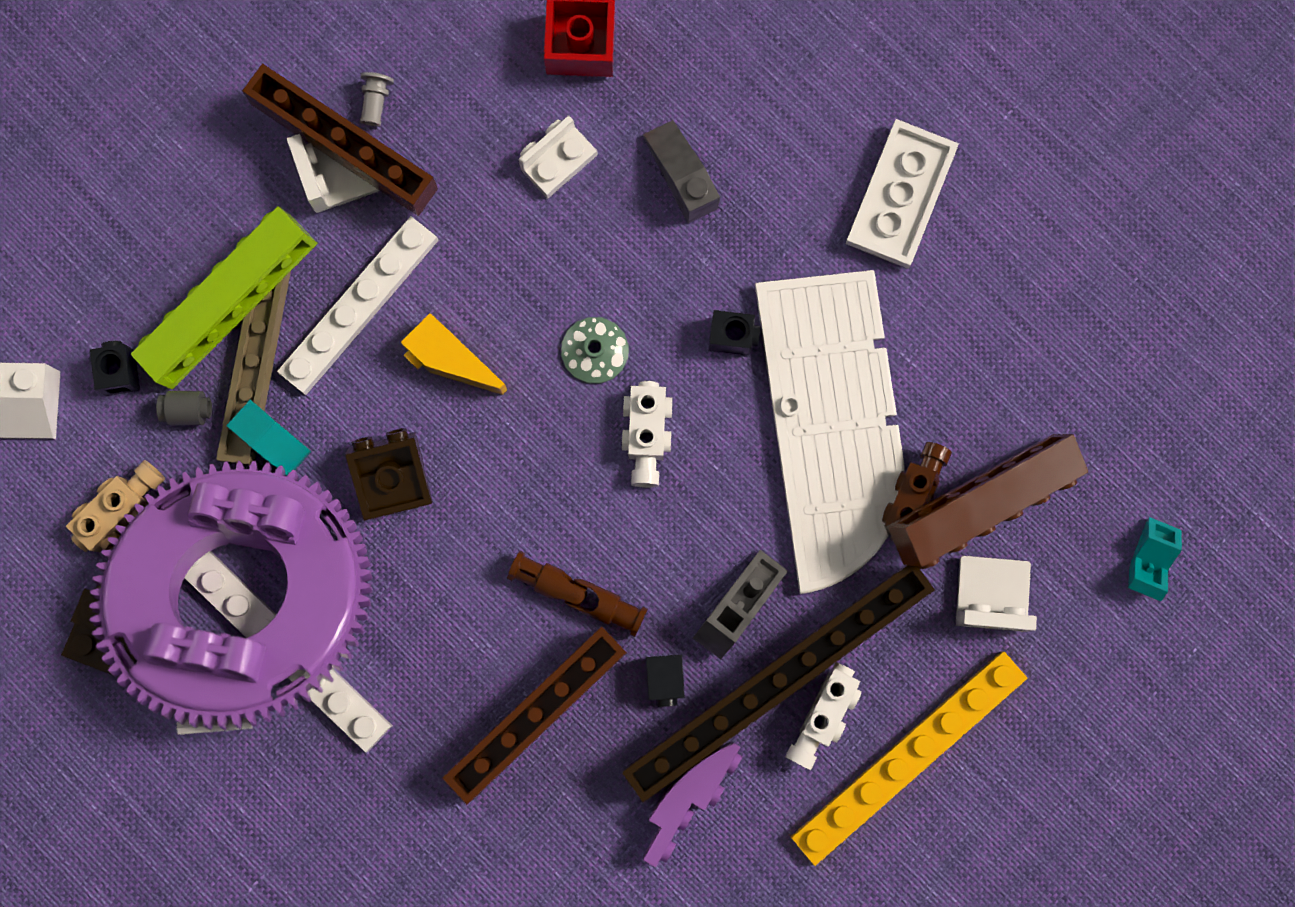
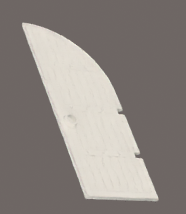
[755,270,904,594]

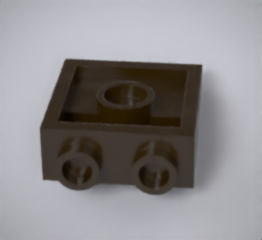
[345,428,433,521]
[61,585,137,678]

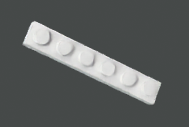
[277,216,439,395]

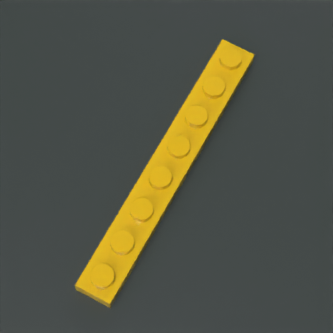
[790,651,1028,866]

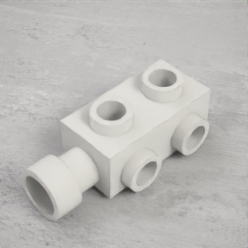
[622,381,672,488]
[785,662,862,770]

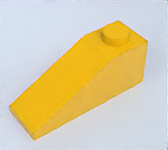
[401,313,507,395]

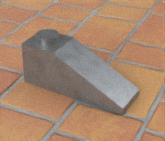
[643,120,720,223]
[693,550,788,660]

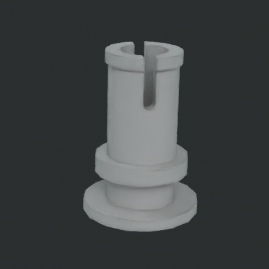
[359,72,394,127]

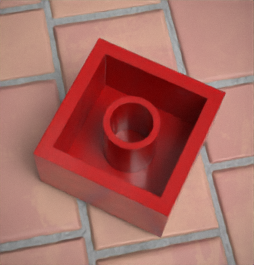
[544,0,615,77]

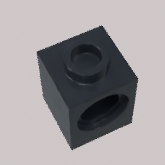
[708,310,760,356]
[90,341,140,396]
[646,655,685,707]

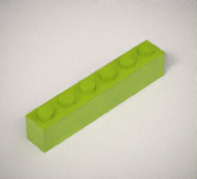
[131,206,318,390]

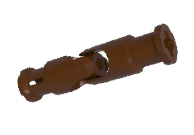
[507,551,648,637]

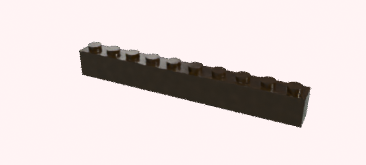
[622,565,935,802]

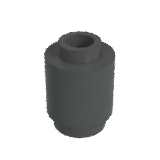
[156,391,212,426]

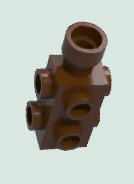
[882,442,952,542]

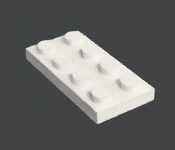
[845,119,959,269]

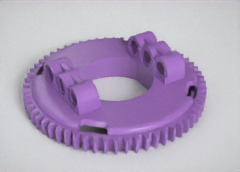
[89,460,372,730]

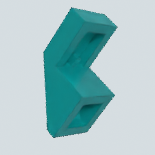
[226,399,312,476]
[1128,517,1182,601]

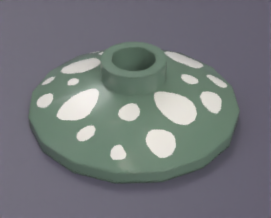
[561,317,629,384]

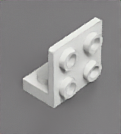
[287,134,379,213]
[956,556,1037,632]

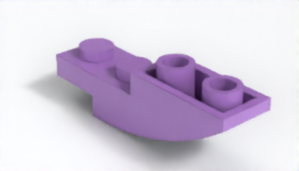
[643,742,742,868]

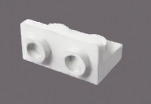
[519,116,598,199]

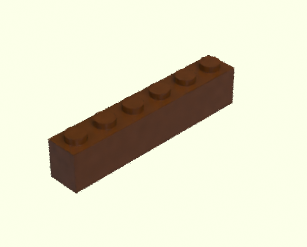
[242,63,438,216]
[887,434,1088,569]
[443,626,627,805]

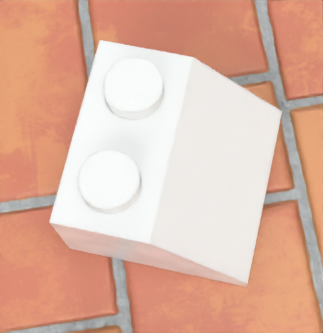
[0,363,60,439]

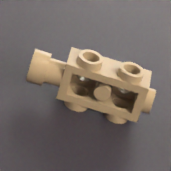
[66,460,165,552]

